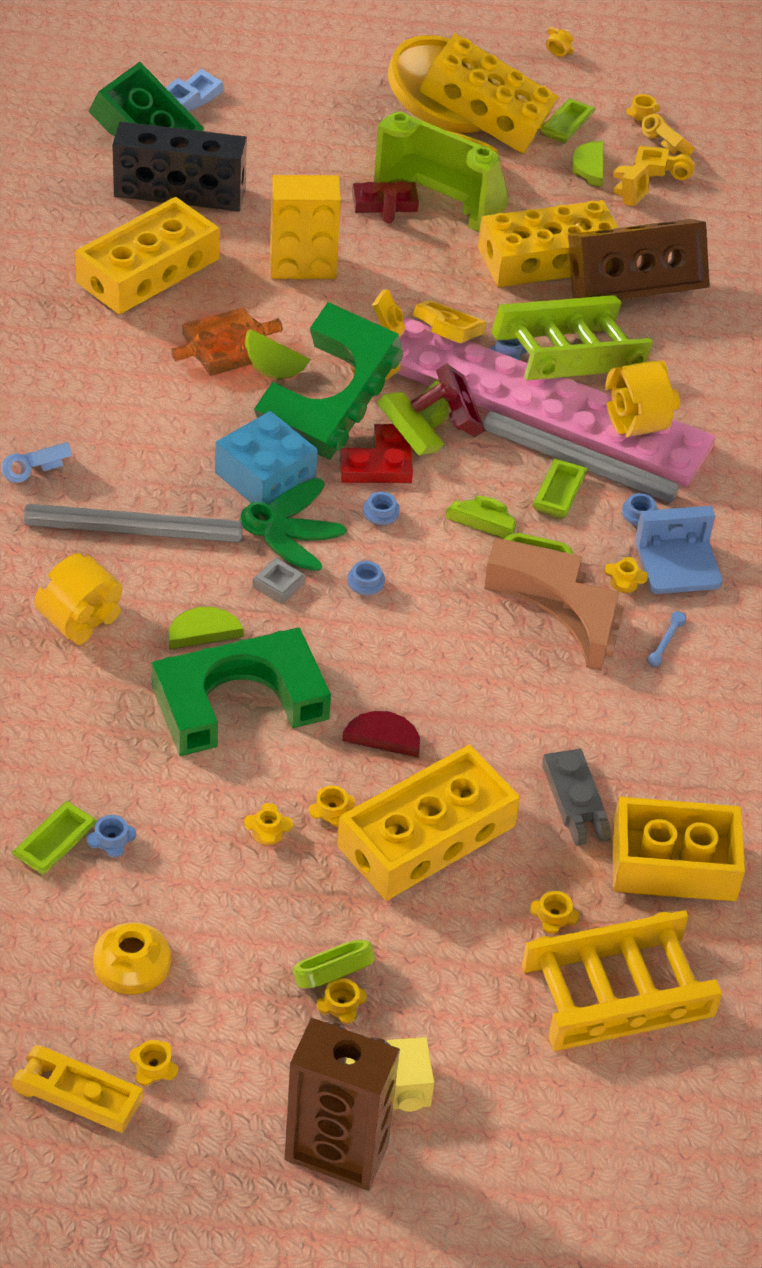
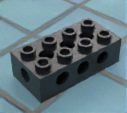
[112,122,247,212]

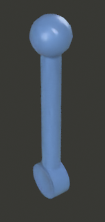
[648,611,686,667]

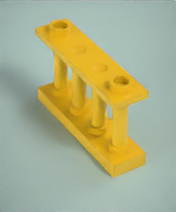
[521,910,722,1051]

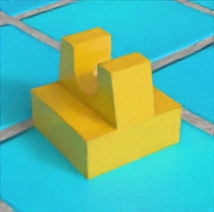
[613,162,650,207]

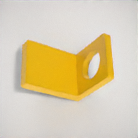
[372,289,406,338]

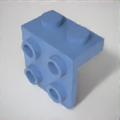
[635,506,723,594]

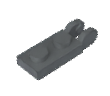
[542,748,612,846]

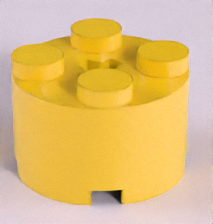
[606,360,680,437]
[34,553,123,645]

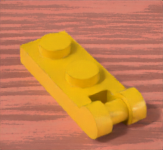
[11,1045,144,1134]

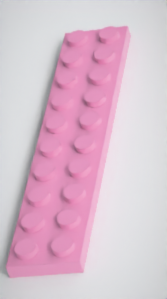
[397,317,716,487]

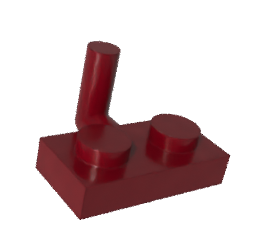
[352,181,419,224]
[411,364,486,438]

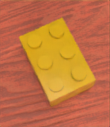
[270,175,341,279]
[612,796,745,902]

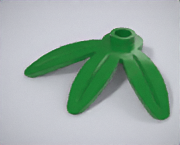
[240,478,347,571]

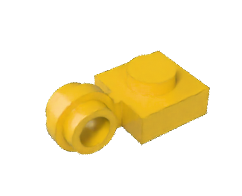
[642,114,696,156]
[634,145,695,180]

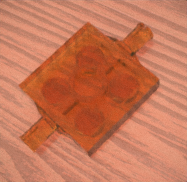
[171,307,283,376]

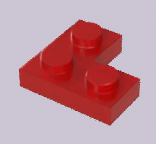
[340,424,413,483]

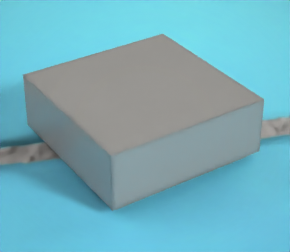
[253,558,305,605]

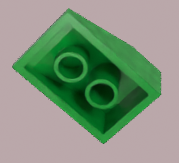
[88,62,204,136]

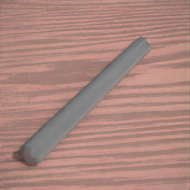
[483,411,679,503]
[24,504,243,543]

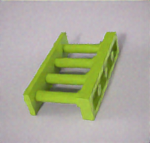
[491,295,653,381]

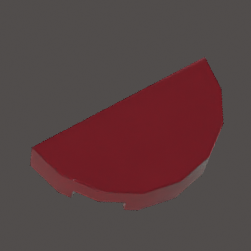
[342,711,420,758]

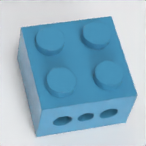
[215,411,318,505]

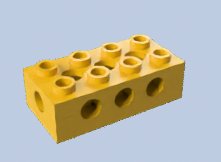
[419,33,559,155]
[74,197,220,315]
[478,200,618,288]
[337,744,520,901]

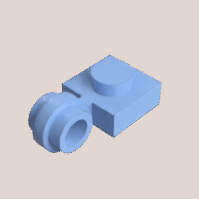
[1,442,72,483]

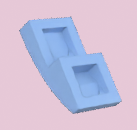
[166,69,224,111]

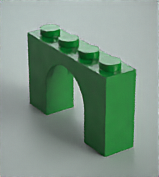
[254,302,403,460]
[151,627,331,756]

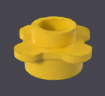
[546,27,575,57]
[626,94,660,121]
[604,557,648,593]
[309,785,355,827]
[244,803,293,845]
[530,891,580,934]
[316,978,367,1024]
[129,1040,178,1086]

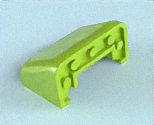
[374,111,508,232]

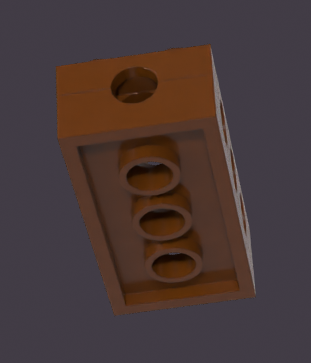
[568,219,710,300]
[284,1017,400,1191]

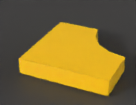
[413,300,487,343]

